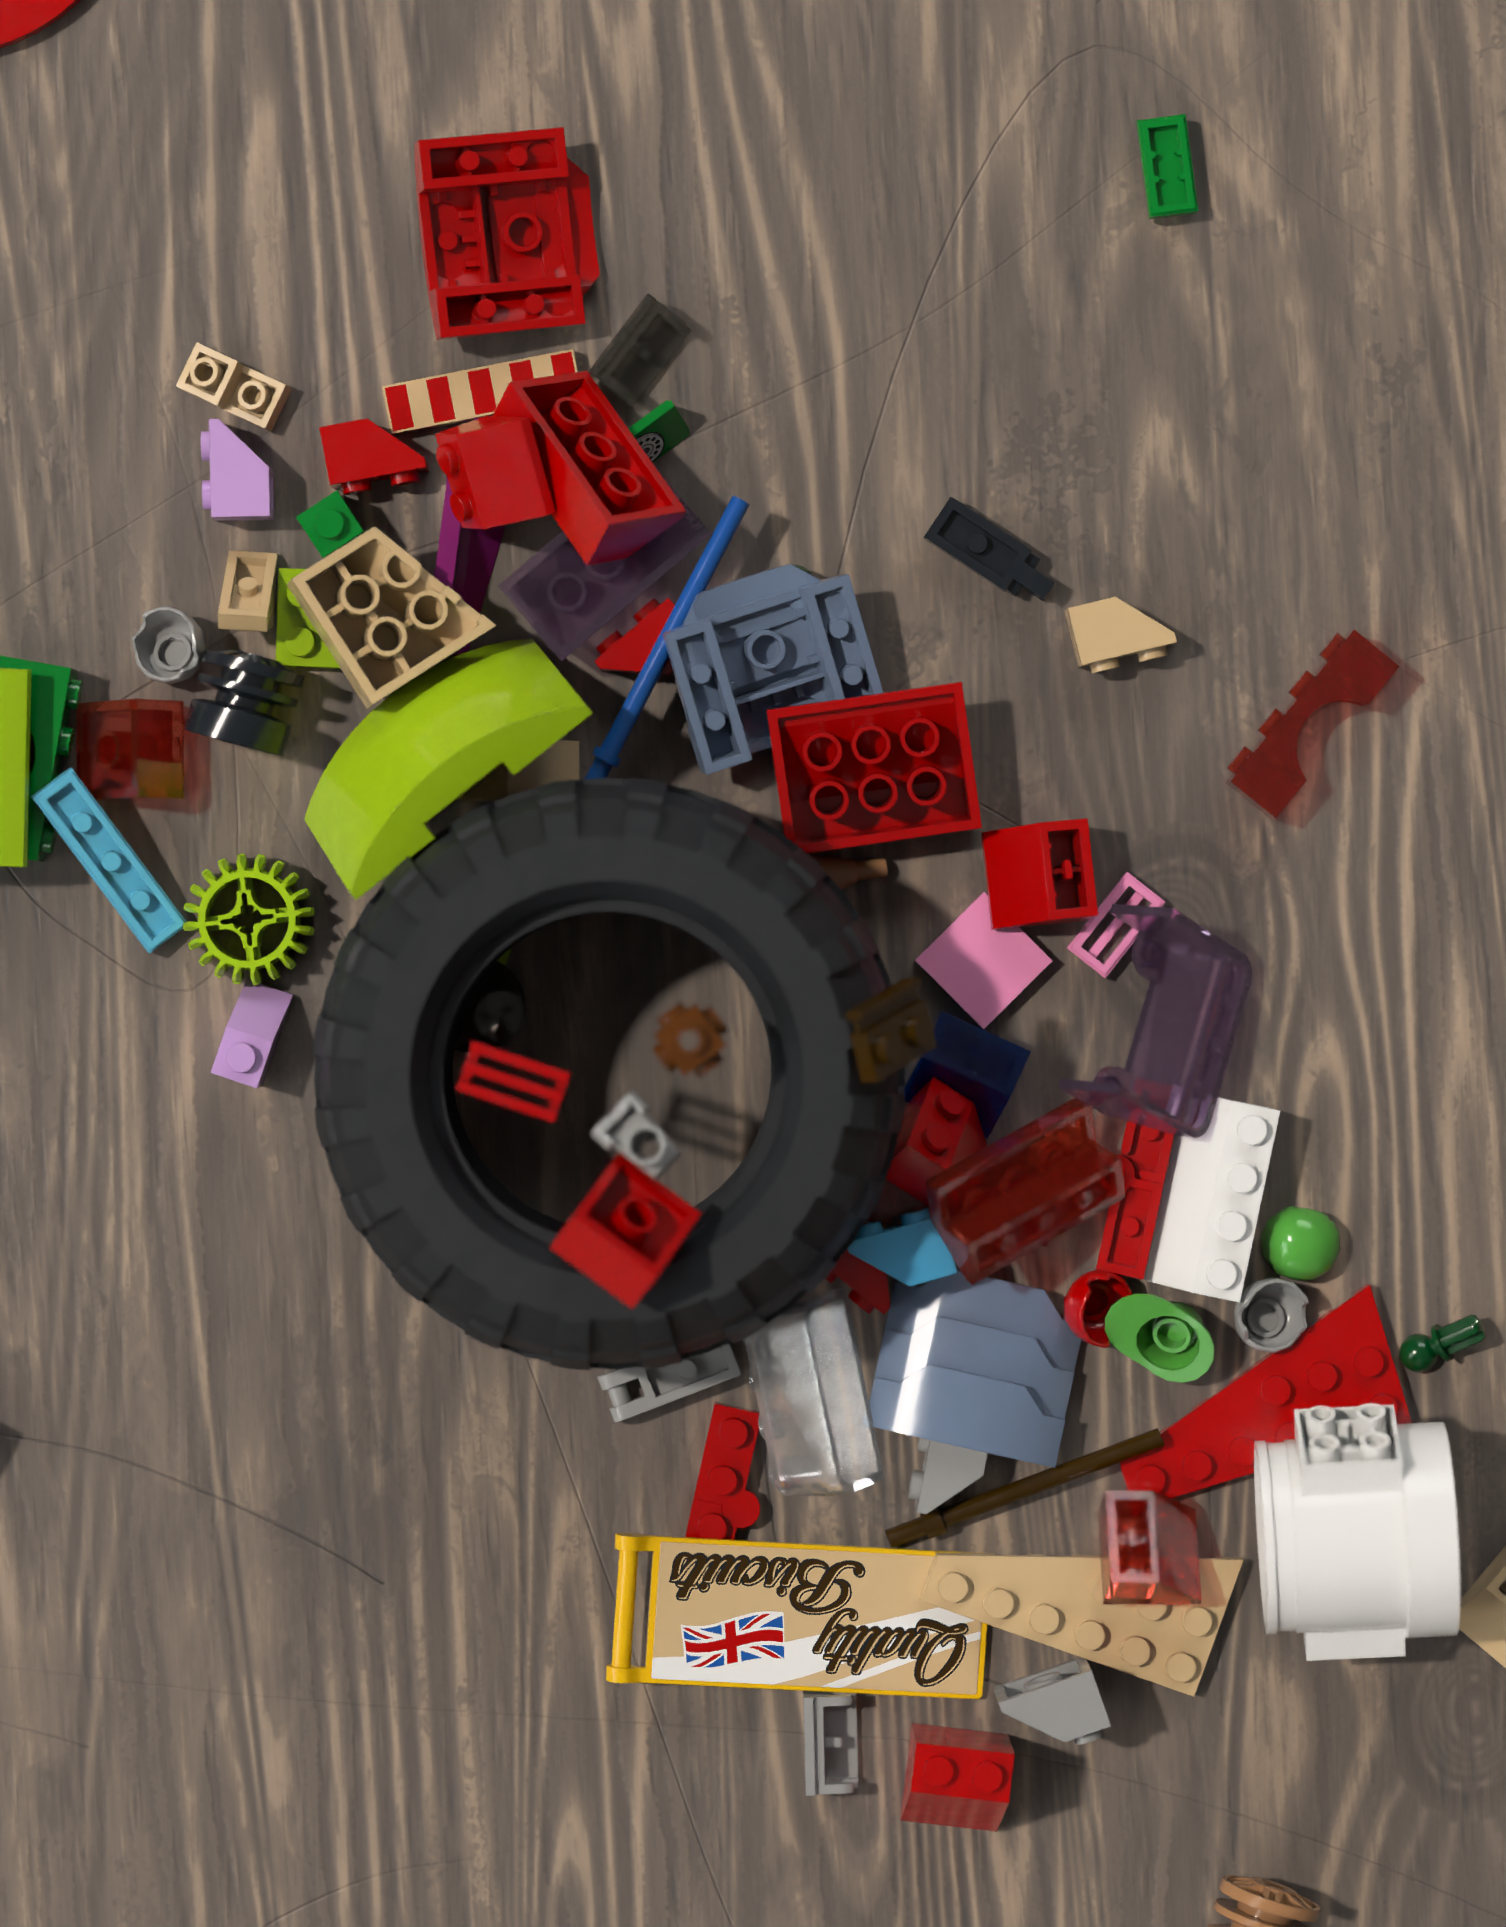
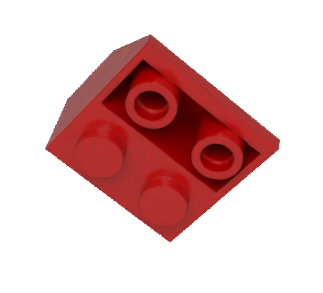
[981,818,1098,930]

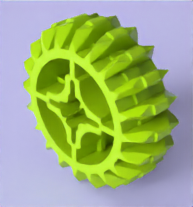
[183,853,316,985]

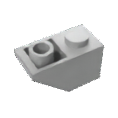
[908,1438,988,1514]

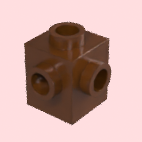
[652,1001,728,1078]

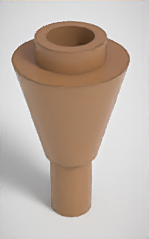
[809,854,888,890]

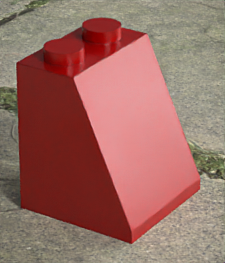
[900,1723,1015,1832]

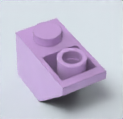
[200,419,274,521]

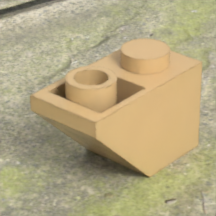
[1065,597,1177,674]

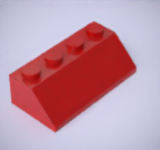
[493,371,686,565]

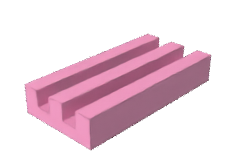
[1066,872,1165,978]

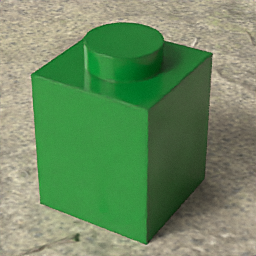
[296,490,365,559]

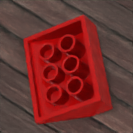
[766,682,982,853]

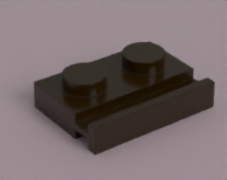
[845,978,937,1083]

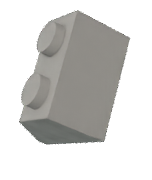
[993,1657,1111,1745]

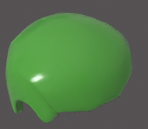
[1260,1206,1340,1281]

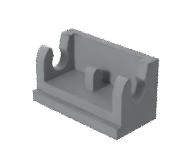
[803,1691,859,1796]

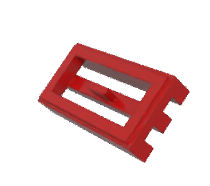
[456,1041,571,1122]

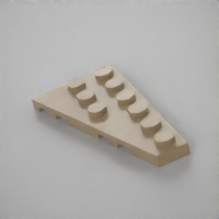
[920,1552,1244,1697]

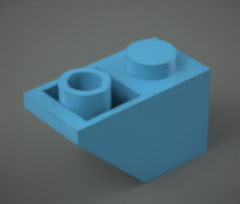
[848,1208,957,1286]

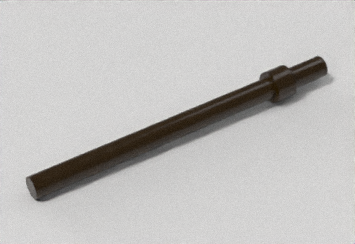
[885,1428,1165,1548]

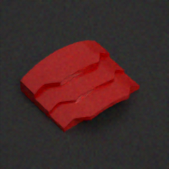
[414,127,600,340]

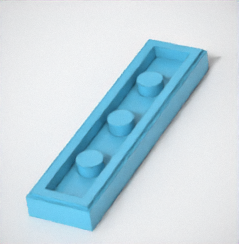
[31,768,186,954]

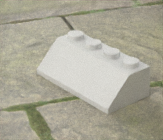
[1144,1090,1280,1303]

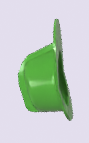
[1105,1293,1215,1383]

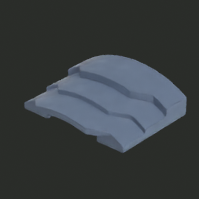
[663,564,883,775]
[863,1270,1081,1468]

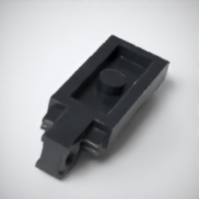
[923,497,1054,601]

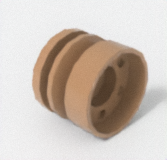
[1207,1875,1321,1927]

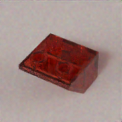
[1098,1491,1202,1604]

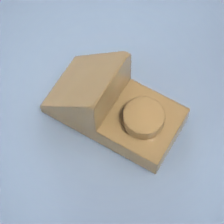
[218,550,278,632]

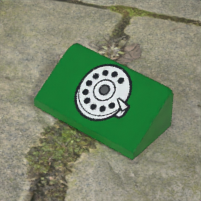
[628,400,690,463]

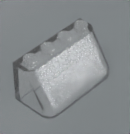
[742,1287,885,1496]

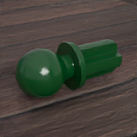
[1399,1314,1486,1373]

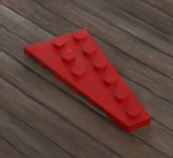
[1119,1283,1412,1510]

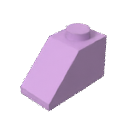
[211,979,293,1088]

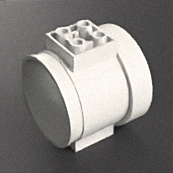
[1254,1403,1460,1661]

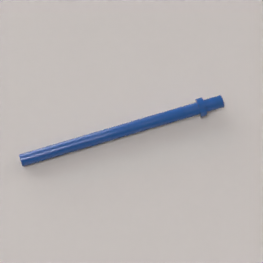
[584,496,750,780]

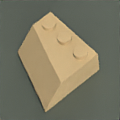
[287,526,496,709]

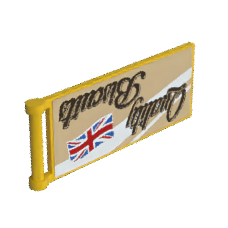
[605,1533,987,1699]

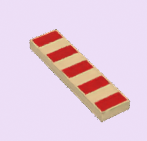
[382,349,578,436]

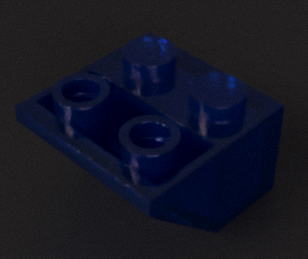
[904,1010,1031,1139]

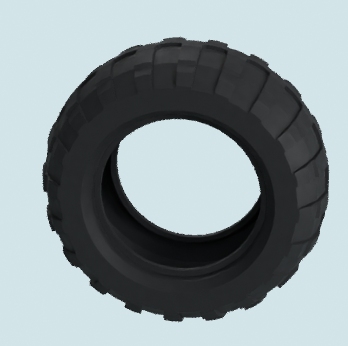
[313,778,906,1370]

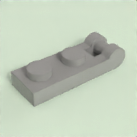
[597,1343,741,1422]

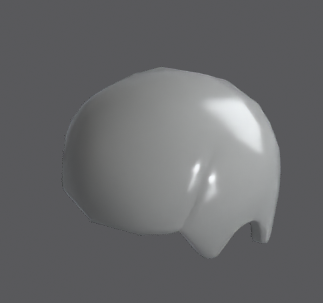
[132,606,206,685]
[1234,1278,1309,1353]

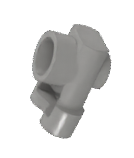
[591,1091,681,1180]

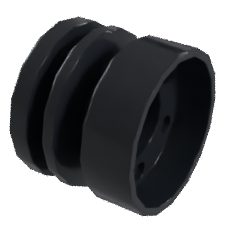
[184,649,305,757]

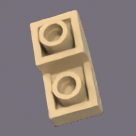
[176,342,292,432]

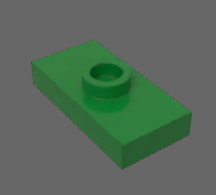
[1136,114,1198,220]

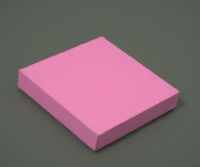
[915,892,1052,1029]

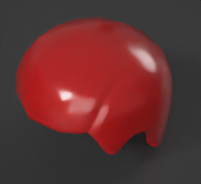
[1064,1270,1132,1348]

